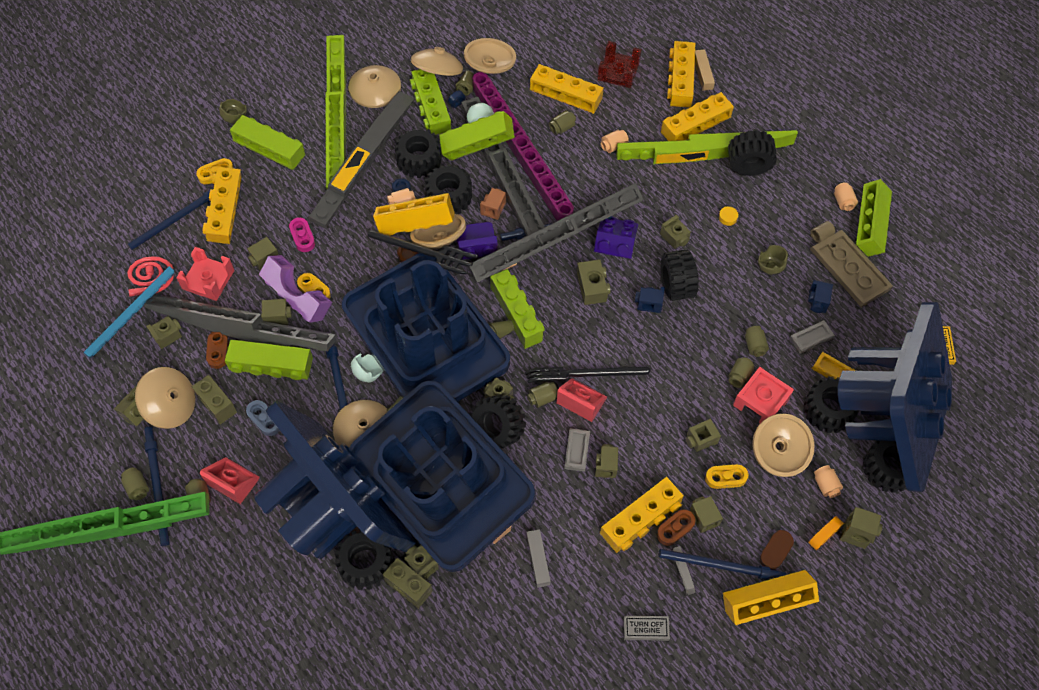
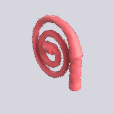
[127,256,174,297]

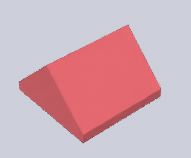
[557,378,607,422]
[200,457,260,504]

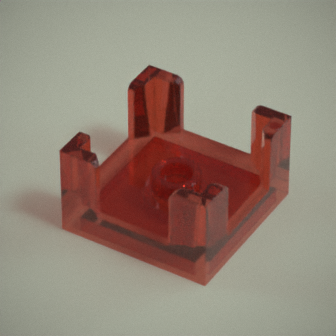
[597,41,642,88]

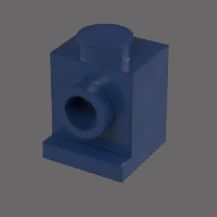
[808,280,833,313]
[635,287,665,313]

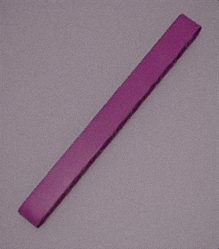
[473,72,574,221]

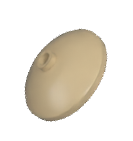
[464,38,516,74]
[411,47,463,76]
[348,65,401,108]
[410,214,466,249]
[135,367,195,429]
[333,400,388,447]
[753,414,815,477]

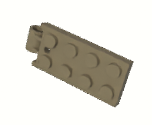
[810,221,893,308]

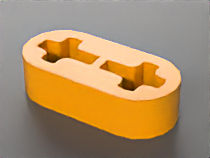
[808,516,844,551]

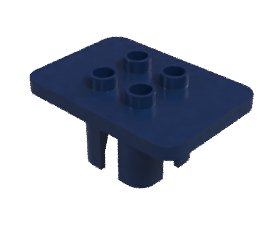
[342,253,510,402]
[838,302,952,492]
[349,381,536,572]
[254,400,416,559]

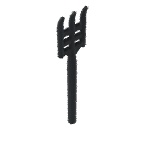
[368,230,478,274]
[525,367,650,383]

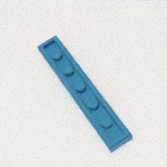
[84,266,174,359]

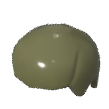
[219,99,247,124]
[758,245,788,275]

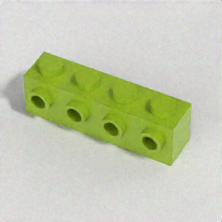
[410,69,451,135]
[439,111,515,160]
[230,115,305,170]
[856,179,892,257]
[490,269,545,349]
[225,340,313,380]

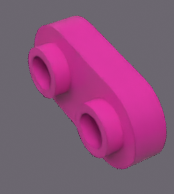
[289,218,315,252]

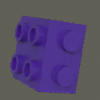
[594,217,638,259]
[457,222,498,260]

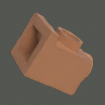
[480,188,506,220]

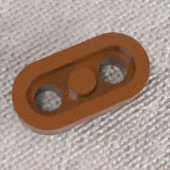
[206,332,229,369]
[657,510,695,546]

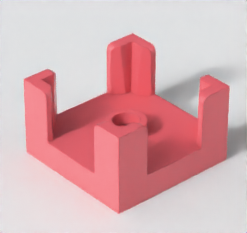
[176,247,234,301]
[733,367,794,424]

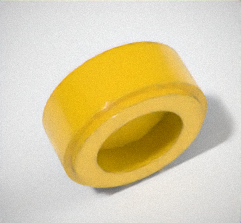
[719,207,738,226]

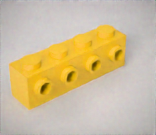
[667,41,695,108]
[530,64,604,114]
[661,92,734,141]
[203,166,242,244]
[373,193,455,236]
[600,477,684,553]
[723,570,819,625]

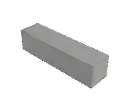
[526,529,551,588]

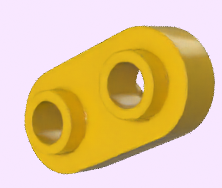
[196,158,234,184]
[297,273,331,300]
[705,464,748,489]

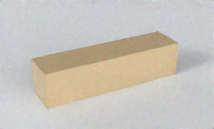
[695,50,715,91]

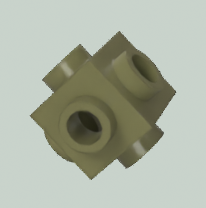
[484,378,514,400]

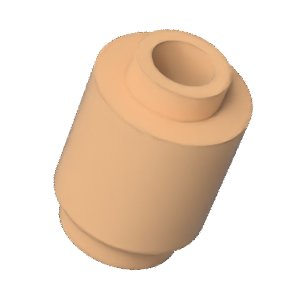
[601,130,629,153]
[834,183,858,211]
[387,188,415,205]
[814,465,843,498]

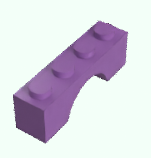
[259,255,332,323]

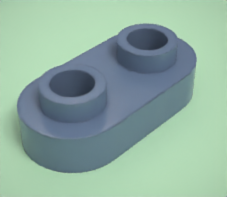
[246,400,280,436]

